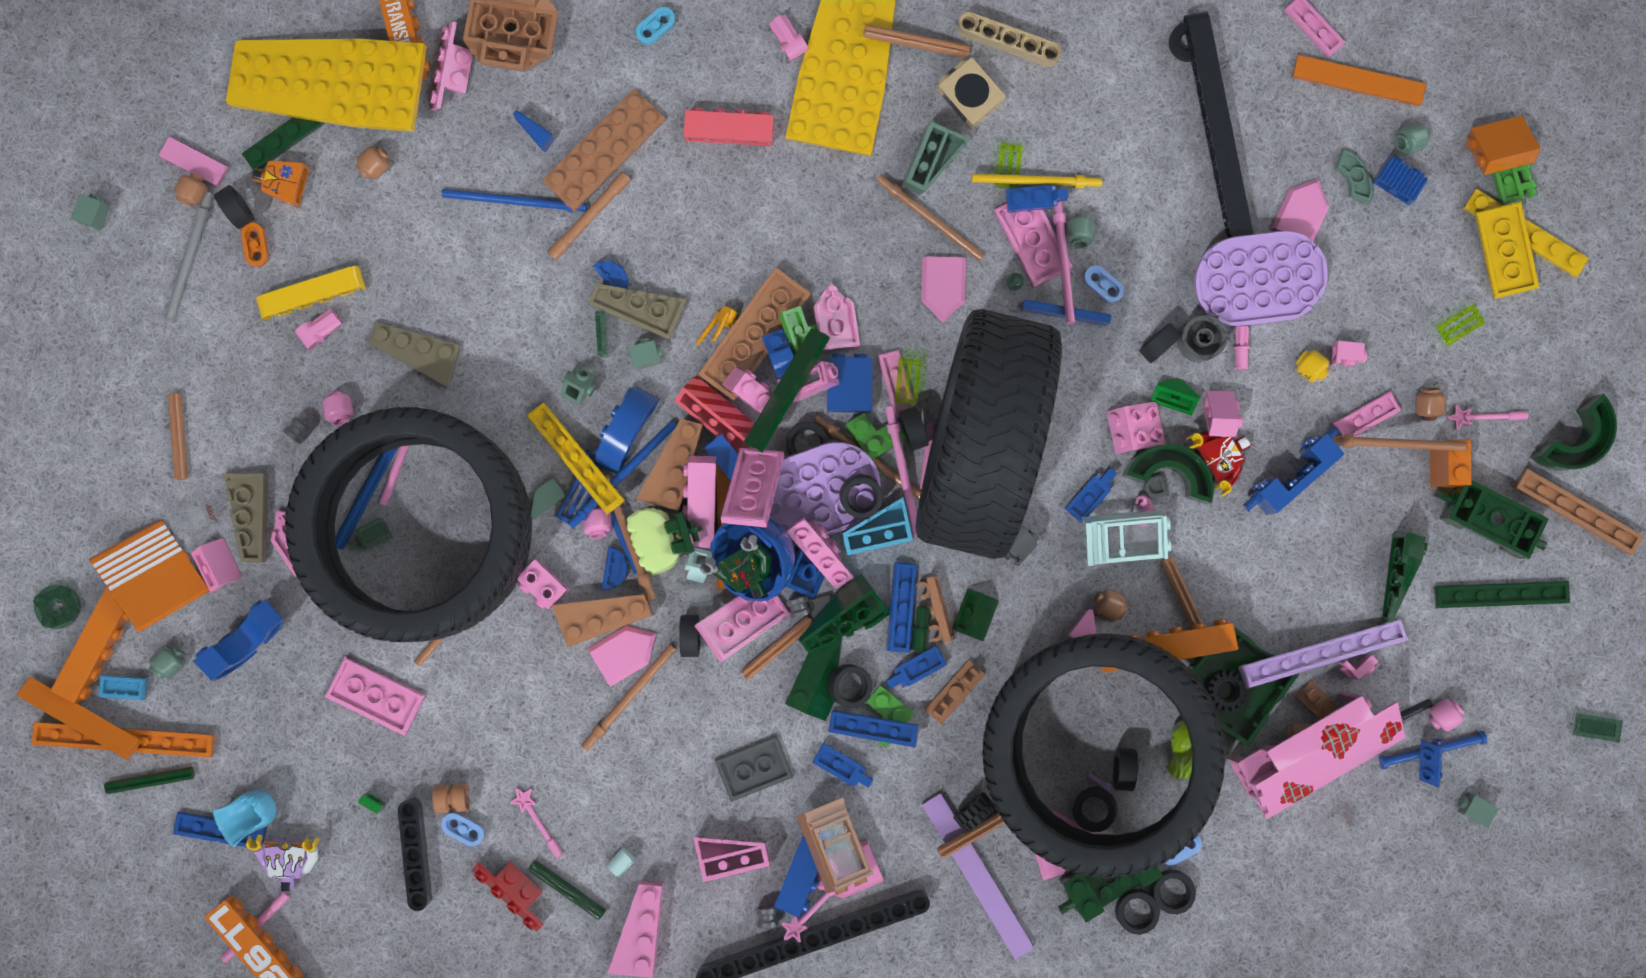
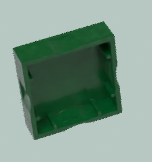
[1188,628,1300,747]

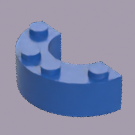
[592,386,660,475]
[193,600,284,681]

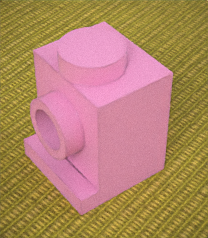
[1331,341,1367,367]

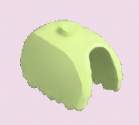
[627,508,680,575]

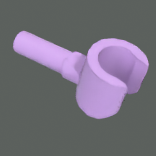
[1087,772,1115,795]

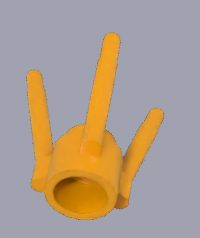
[696,306,738,345]

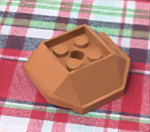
[463,0,559,72]

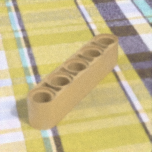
[957,12,1062,67]

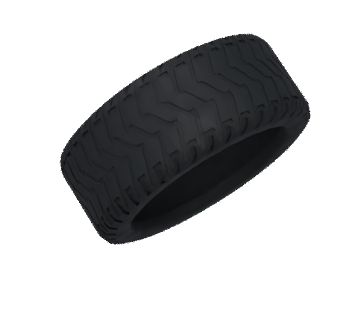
[916,309,1062,559]
[285,407,532,642]
[982,633,1226,877]

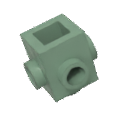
[560,365,596,405]

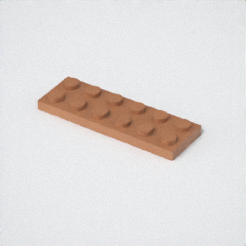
[542,89,666,213]
[697,267,811,401]

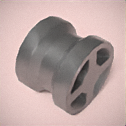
[283,417,312,444]
[786,596,812,619]
[756,905,779,928]

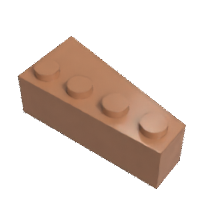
[636,419,704,512]
[552,594,654,647]

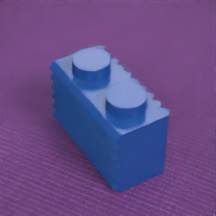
[1372,156,1428,206]

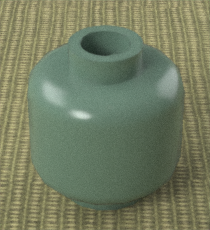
[1394,122,1429,155]
[1066,214,1095,249]
[149,645,184,679]

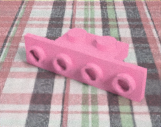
[428,21,473,111]
[786,518,854,589]

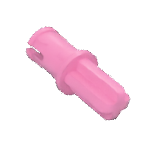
[1233,325,1251,370]

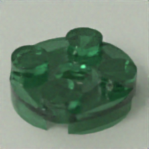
[33,585,81,629]

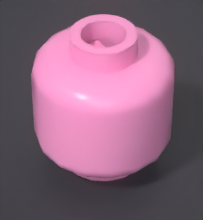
[322,391,354,426]
[582,505,612,539]
[1429,698,1465,732]

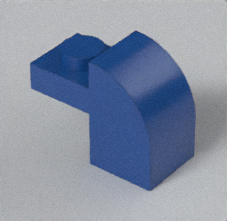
[762,329,794,379]

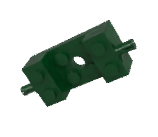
[1434,480,1549,559]
[1057,867,1163,923]

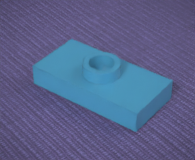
[98,674,148,701]

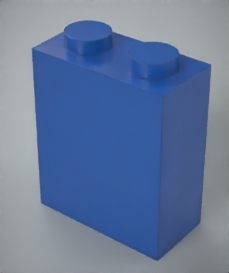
[827,353,872,413]

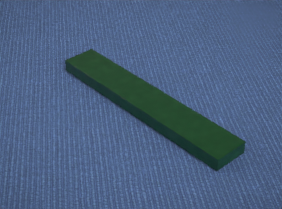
[743,328,830,453]
[1434,581,1570,608]

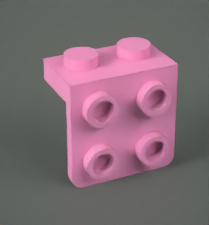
[1107,402,1165,454]

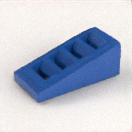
[513,110,555,153]

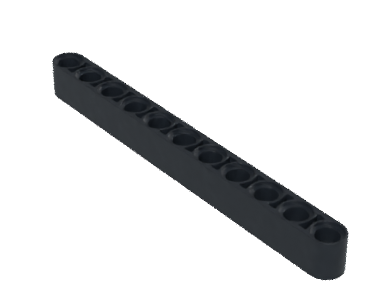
[1183,11,1254,238]
[696,890,930,978]

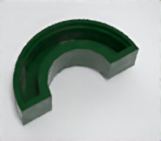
[1530,393,1617,471]
[1122,444,1214,504]

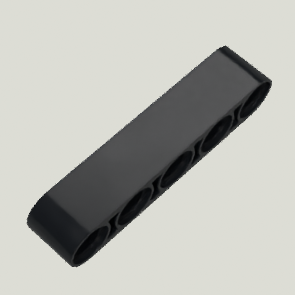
[398,798,432,911]

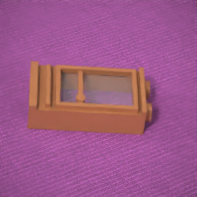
[797,797,873,895]

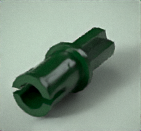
[911,606,930,651]

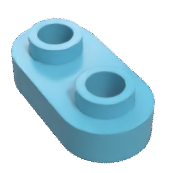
[636,7,675,45]

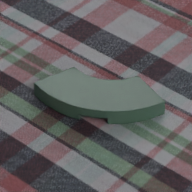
[1335,148,1373,205]

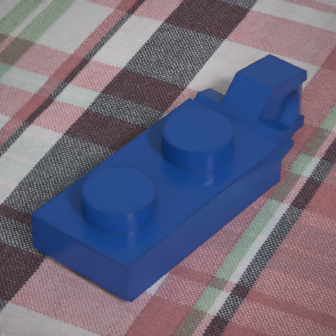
[1005,185,1069,213]
[1064,468,1117,523]
[886,645,947,689]
[812,742,873,788]

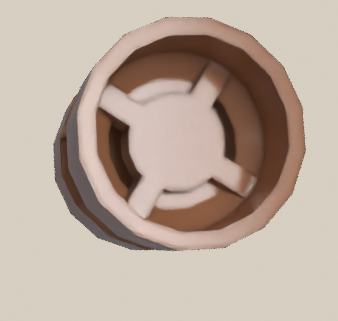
[432,782,470,814]

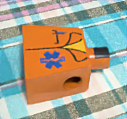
[252,161,309,208]

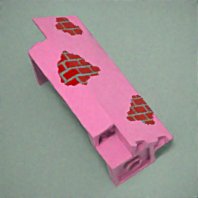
[1227,692,1406,819]

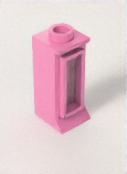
[777,361,839,403]

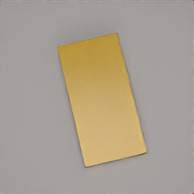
[1474,201,1540,299]

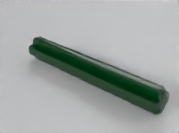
[104,767,195,794]
[528,860,606,920]

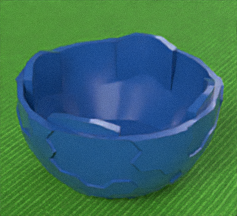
[710,518,795,602]

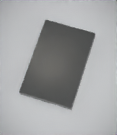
[715,735,793,802]

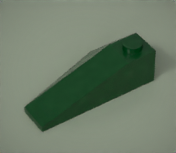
[1381,533,1427,623]
[798,573,890,654]
[785,637,842,721]

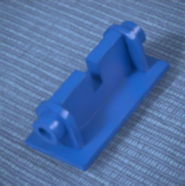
[1419,738,1444,788]

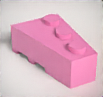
[693,837,771,882]

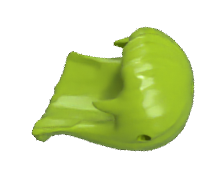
[1167,720,1192,780]

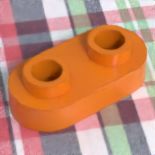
[241,222,269,267]

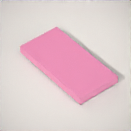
[993,203,1073,288]
[721,448,785,528]
[695,595,790,663]
[325,656,425,736]

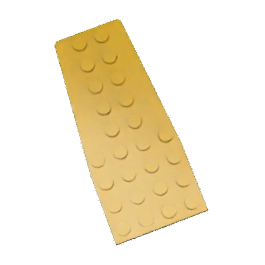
[785,0,895,156]
[226,39,427,132]

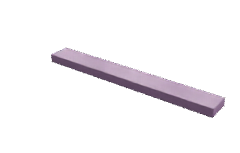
[1238,619,1408,689]
[922,793,1034,960]

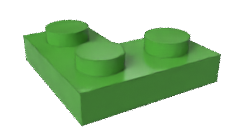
[778,306,817,356]
[845,413,906,460]
[866,685,914,748]

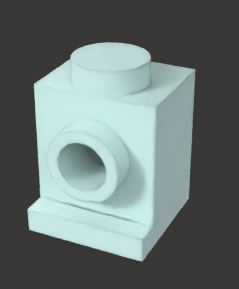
[684,547,712,583]

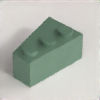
[901,121,971,195]

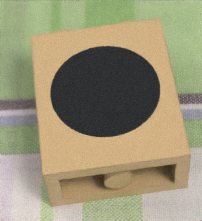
[937,57,1006,130]

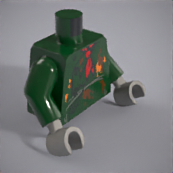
[700,535,772,600]

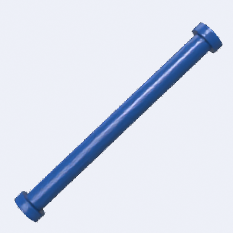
[1378,731,1487,769]

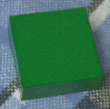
[358,792,386,814]

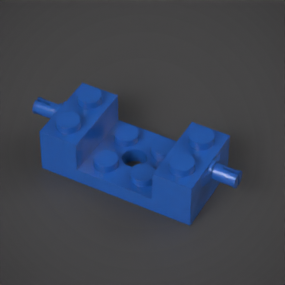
[1243,426,1345,515]

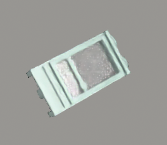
[1082,510,1171,566]

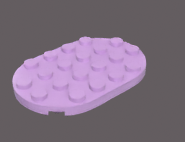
[1194,231,1328,326]
[769,441,881,546]

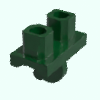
[664,513,703,555]

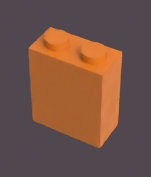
[1466,115,1541,175]
[1430,440,1472,488]

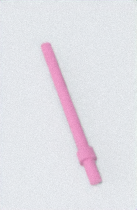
[1053,201,1075,325]
[885,405,917,537]

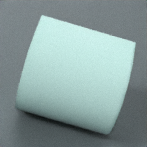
[606,847,636,876]

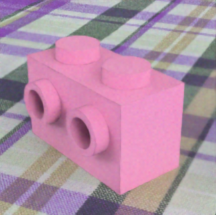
[722,367,772,413]
[1204,390,1243,437]
[517,559,569,609]

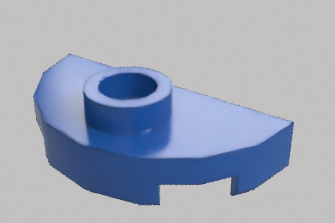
[592,260,629,289]
[601,546,628,590]

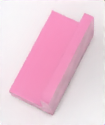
[191,538,242,593]

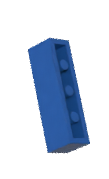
[774,828,836,918]

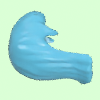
[212,789,277,847]

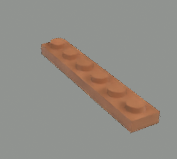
[1514,469,1644,555]

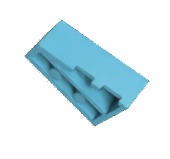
[842,498,913,556]

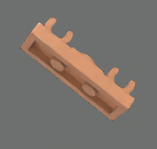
[917,575,955,643]
[924,660,985,725]
[1295,680,1339,720]

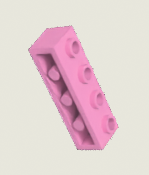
[683,456,716,548]

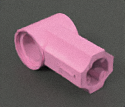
[769,14,809,62]
[295,309,343,351]

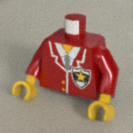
[1186,431,1250,497]

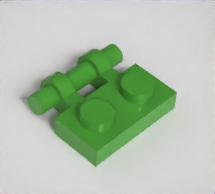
[1491,164,1538,205]

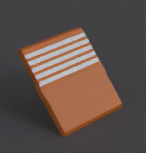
[88,519,209,633]

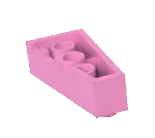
[607,880,664,978]

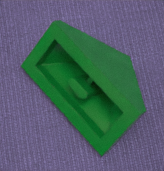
[1150,378,1200,416]

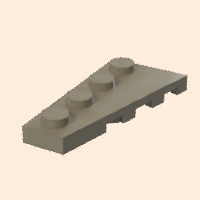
[588,283,687,340]
[369,322,461,388]
[222,473,268,563]

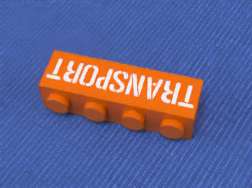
[379,0,431,80]

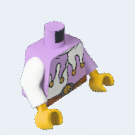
[246,834,319,891]

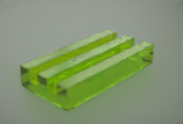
[995,143,1023,189]
[1435,305,1486,346]
[894,358,921,404]

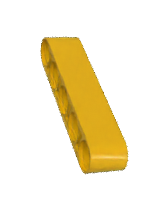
[255,266,366,320]

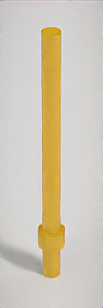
[971,173,1102,188]

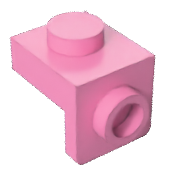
[1338,654,1378,680]

